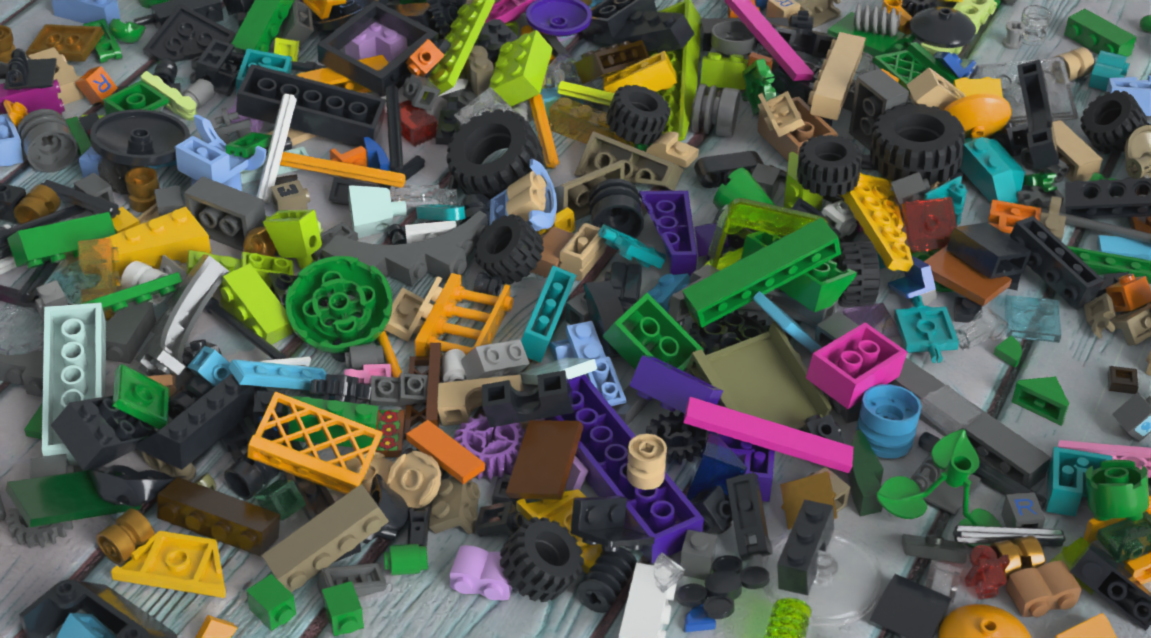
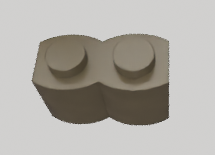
[465,46,494,96]

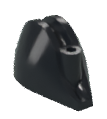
[363,473,409,544]

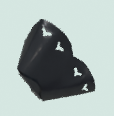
[87,465,186,506]

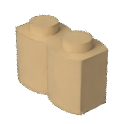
[506,171,546,222]

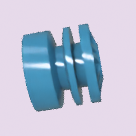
[856,384,922,458]

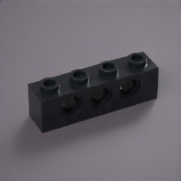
[1065,177,1151,219]

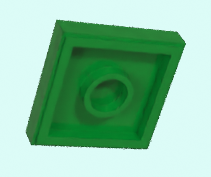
[112,364,169,430]

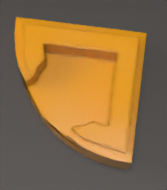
[195,615,237,638]

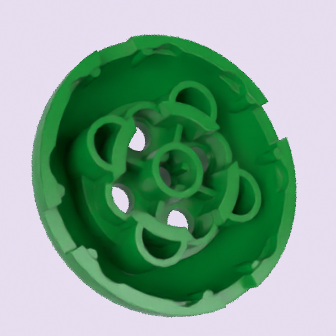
[285,256,393,354]

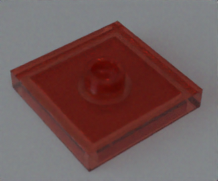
[902,197,957,253]

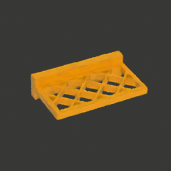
[247,392,383,494]

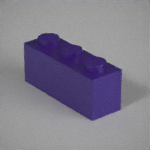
[629,355,723,418]

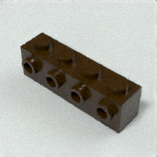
[574,40,649,84]
[157,477,280,557]

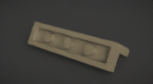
[1106,302,1151,346]

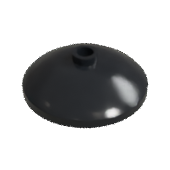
[910,7,976,48]

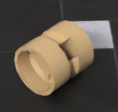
[1051,47,1094,83]
[627,434,667,490]

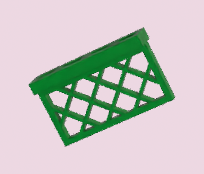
[872,42,959,94]

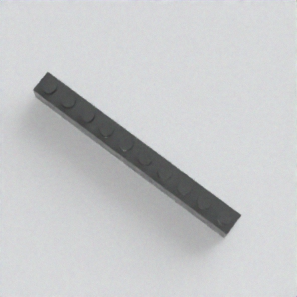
[815,311,1051,489]

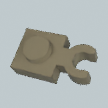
[1084,293,1116,339]

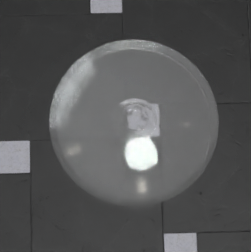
[761,527,882,627]

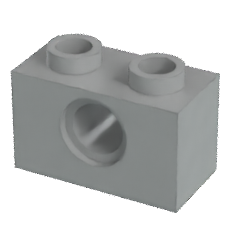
[461,339,530,380]

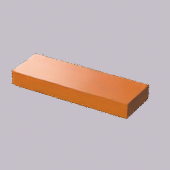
[406,420,485,484]

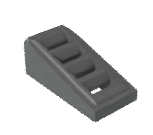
[317,563,388,600]

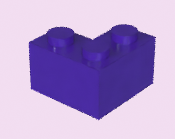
[714,434,775,502]

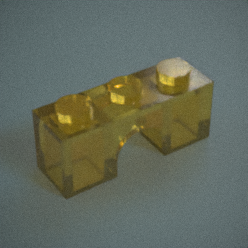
[78,238,121,321]

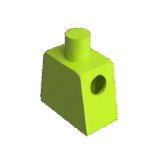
[263,209,322,269]

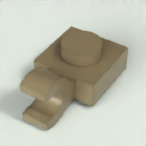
[1040,196,1066,241]

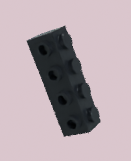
[1009,216,1104,310]

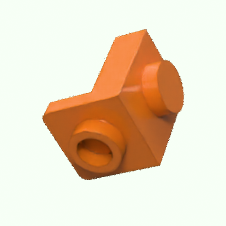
[330,146,368,179]

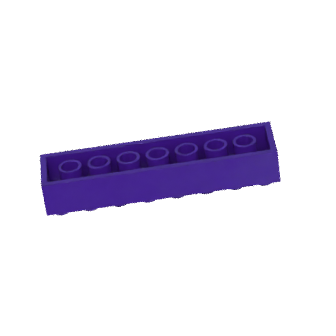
[544,374,704,564]

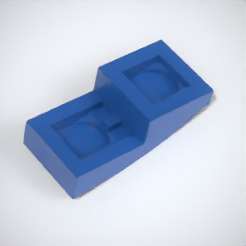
[364,137,390,171]

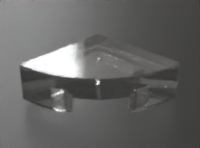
[654,553,685,593]

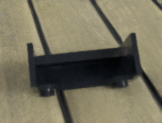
[19,580,177,638]

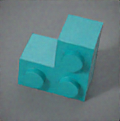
[236,49,292,96]
[1046,447,1112,517]

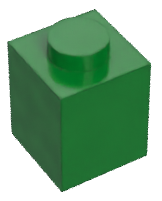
[246,574,296,631]
[322,581,364,637]

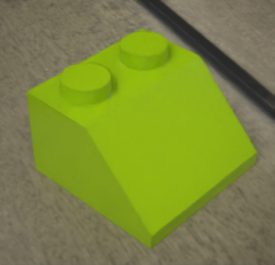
[783,151,823,215]

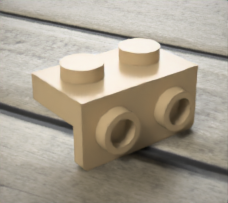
[758,91,805,137]

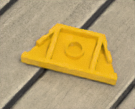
[516,489,603,574]
[111,531,226,598]

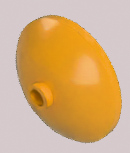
[943,94,1012,138]
[938,604,1031,638]

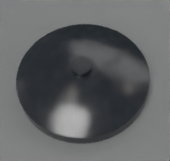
[311,0,389,31]
[90,109,190,166]

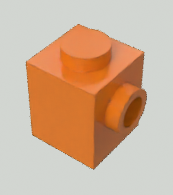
[406,39,445,77]
[1106,274,1151,312]

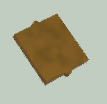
[780,471,838,531]

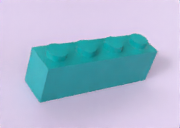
[521,266,577,363]

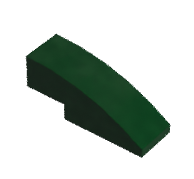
[848,429,884,517]

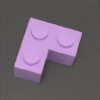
[345,22,407,63]

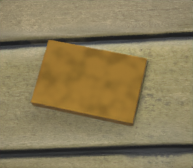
[25,24,104,62]

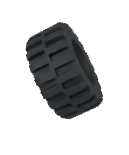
[870,104,965,185]
[446,109,543,199]

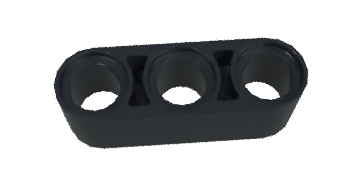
[694,151,764,188]

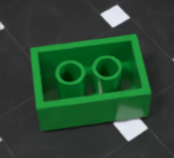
[602,293,704,371]

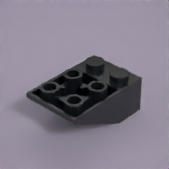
[51,395,157,470]

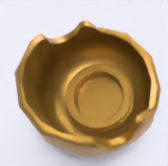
[243,227,277,257]

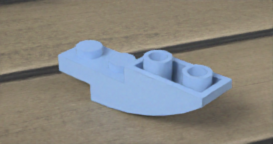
[566,321,626,406]

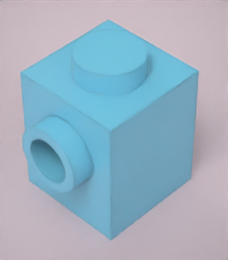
[187,346,232,387]

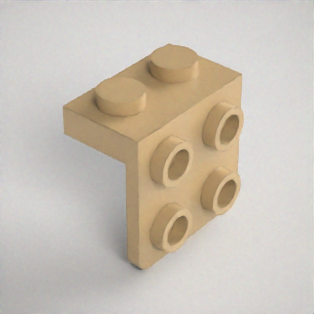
[385,276,443,342]

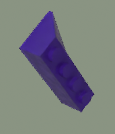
[639,190,697,277]

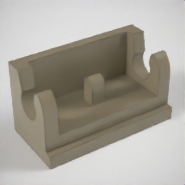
[796,0,841,28]

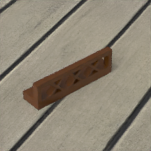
[404,343,442,440]

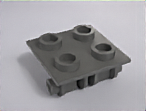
[910,453,981,515]

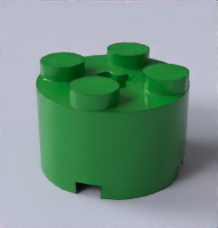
[1086,459,1150,521]

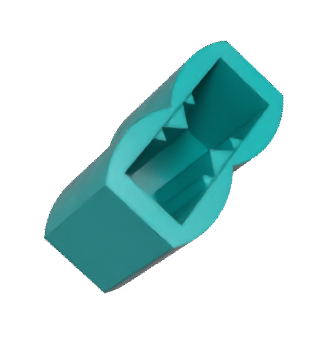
[1088,50,1130,91]

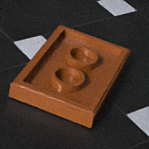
[924,245,1012,307]

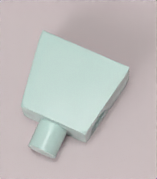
[348,186,406,238]

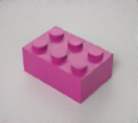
[806,322,907,409]

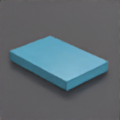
[753,291,822,353]

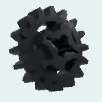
[310,374,372,403]
[646,411,706,465]

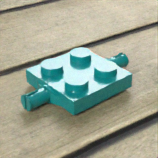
[598,224,666,269]
[894,295,959,363]

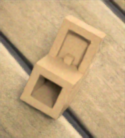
[646,132,699,168]

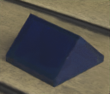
[686,432,747,500]

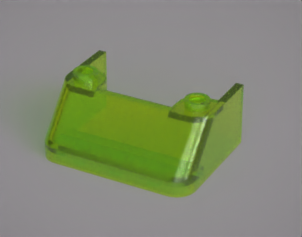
[709,198,828,268]

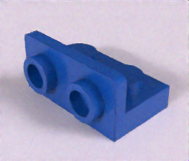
[933,51,977,78]

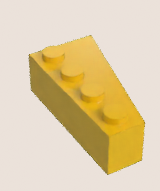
[92,206,211,280]

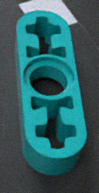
[416,204,466,221]

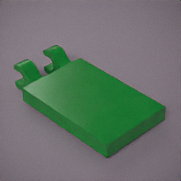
[827,12,916,56]

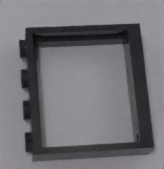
[317,0,438,96]

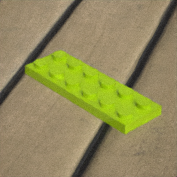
[423,0,495,99]

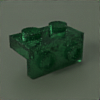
[1096,511,1151,563]

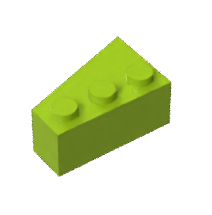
[220,263,293,345]

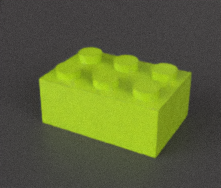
[487,30,553,110]

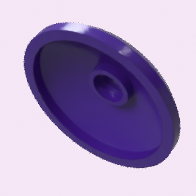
[526,0,592,37]

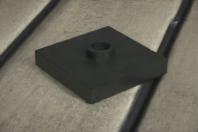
[901,534,967,564]

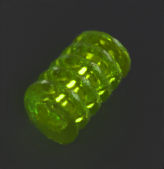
[764,598,812,638]

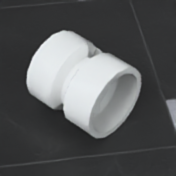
[121,261,168,305]

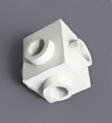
[822,200,857,238]

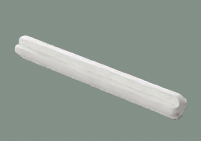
[256,94,296,204]

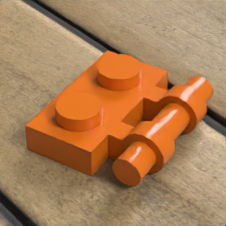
[988,199,1041,234]

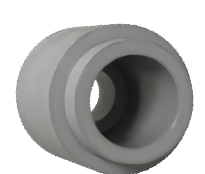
[182,79,215,109]

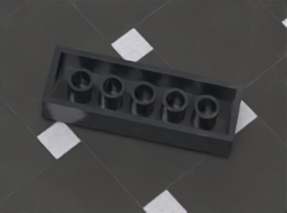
[236,64,386,148]

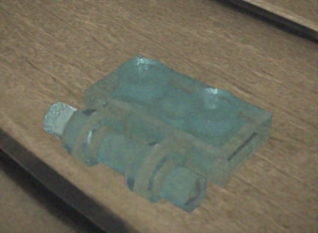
[53,255,118,304]

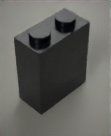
[946,222,1032,279]

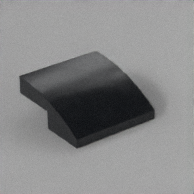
[869,574,952,638]

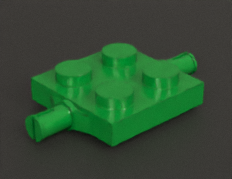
[741,59,776,115]

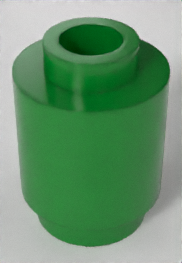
[384,543,428,576]

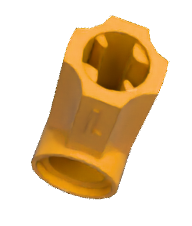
[881,0,912,35]

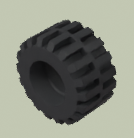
[606,85,671,145]
[1080,90,1147,154]
[797,135,862,196]
[474,214,544,285]
[832,241,880,307]
[500,517,584,602]

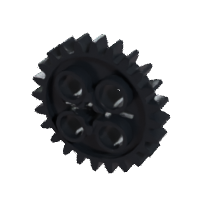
[427,0,467,39]
[689,310,771,355]

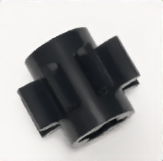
[791,10,814,30]

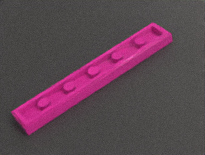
[725,0,814,81]
[684,397,854,473]

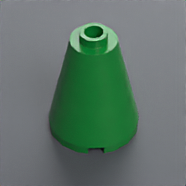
[713,167,782,231]

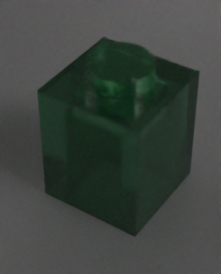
[254,480,307,521]

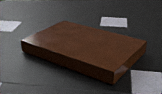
[506,420,584,500]

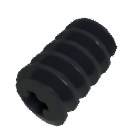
[577,547,638,613]

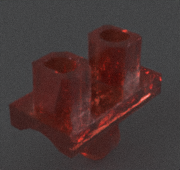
[964,545,1010,600]

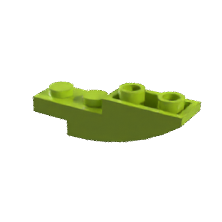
[186,250,293,288]

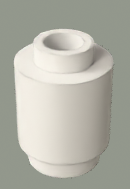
[442,349,468,382]

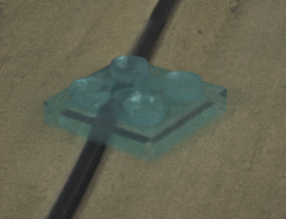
[1005,295,1061,343]

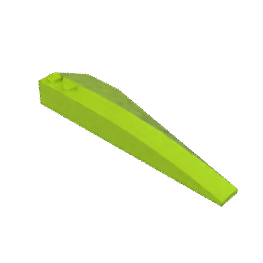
[648,0,701,141]

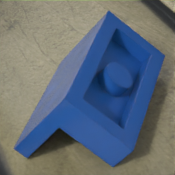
[888,255,936,299]

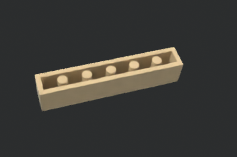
[808,32,866,120]

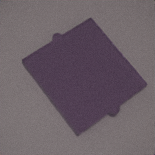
[843,303,900,338]

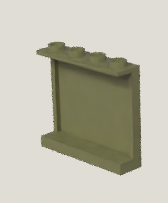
[687,322,832,430]

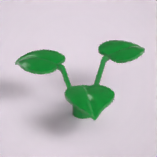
[876,429,1002,551]

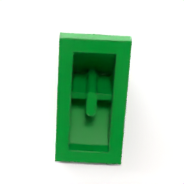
[1012,376,1069,426]

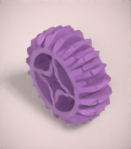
[454,414,526,481]

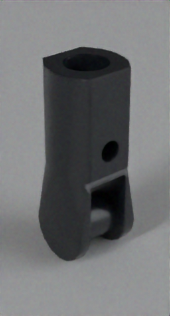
[407,507,429,548]

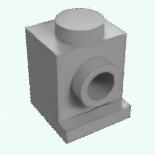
[35,280,68,322]

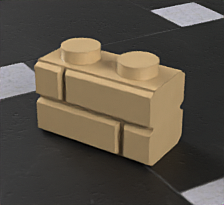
[559,223,605,281]

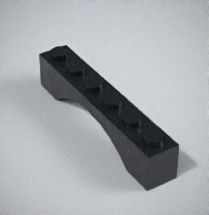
[1017,59,1060,169]

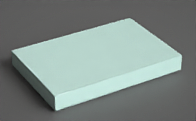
[517,358,597,385]

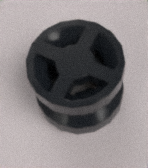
[473,272,502,297]

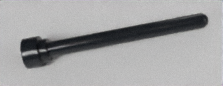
[0,205,87,248]

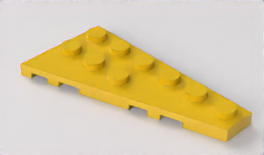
[842,173,913,272]

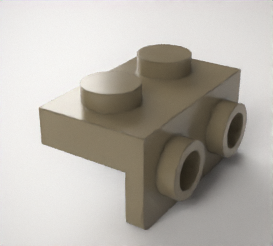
[429,477,480,534]

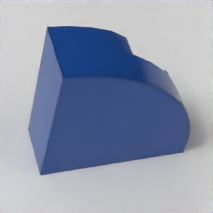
[684,603,716,632]

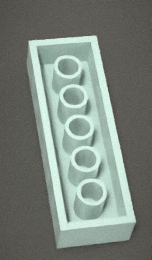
[42,303,106,465]

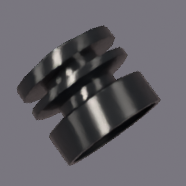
[589,178,644,242]

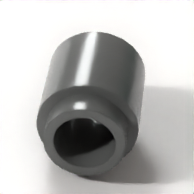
[344,343,384,370]

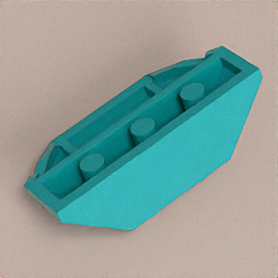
[960,137,1025,204]

